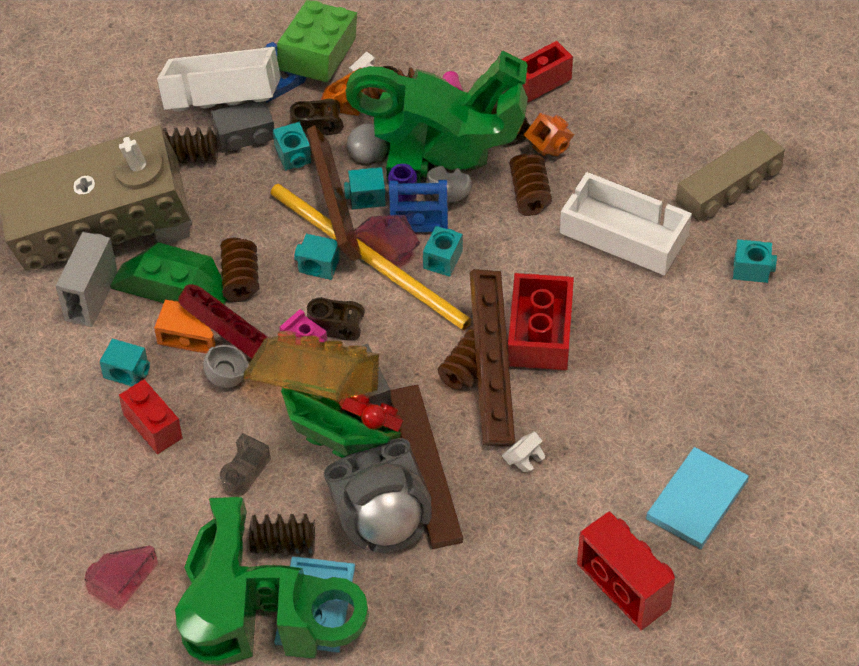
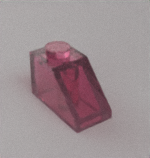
[354,215,420,262]
[84,545,158,611]

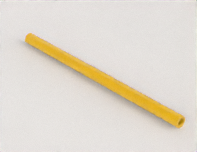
[270,183,472,331]

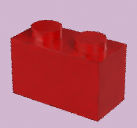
[521,40,573,102]
[119,379,183,455]

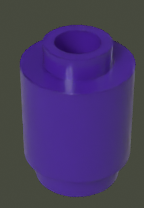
[388,163,417,202]

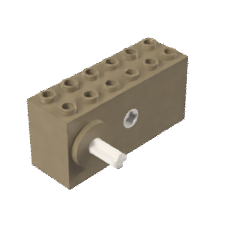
[0,125,191,271]

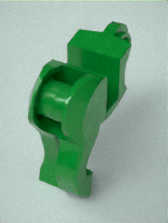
[346,51,528,172]
[175,497,369,665]

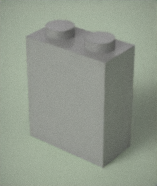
[56,232,118,327]

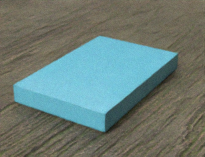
[646,447,749,549]
[274,556,355,653]

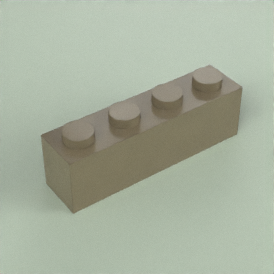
[676,130,785,222]

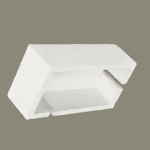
[157,47,281,111]
[560,172,692,276]

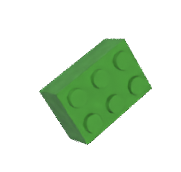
[277,0,357,82]

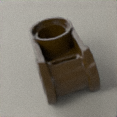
[290,99,344,137]
[307,297,365,341]

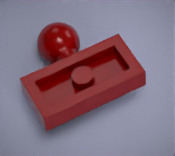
[339,391,403,432]

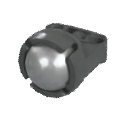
[324,438,432,553]

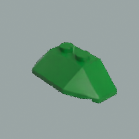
[110,242,227,305]
[281,382,401,458]

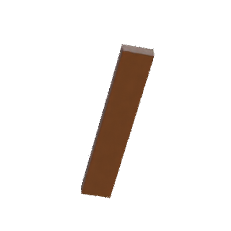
[306,125,362,262]
[469,269,515,446]
[390,384,463,549]

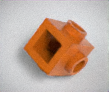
[524,113,574,156]

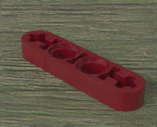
[178,284,280,366]

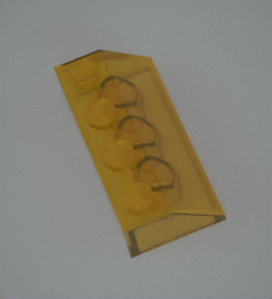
[244,331,379,400]

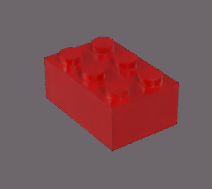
[508,273,574,370]
[577,511,675,631]

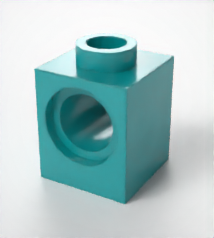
[273,122,312,171]
[344,167,386,210]
[423,226,463,277]
[294,233,341,280]
[733,239,777,283]
[99,338,150,386]

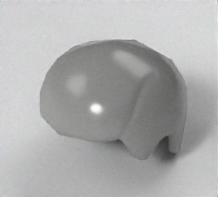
[347,124,390,164]
[427,166,472,203]
[203,344,249,388]

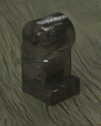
[220,433,271,497]

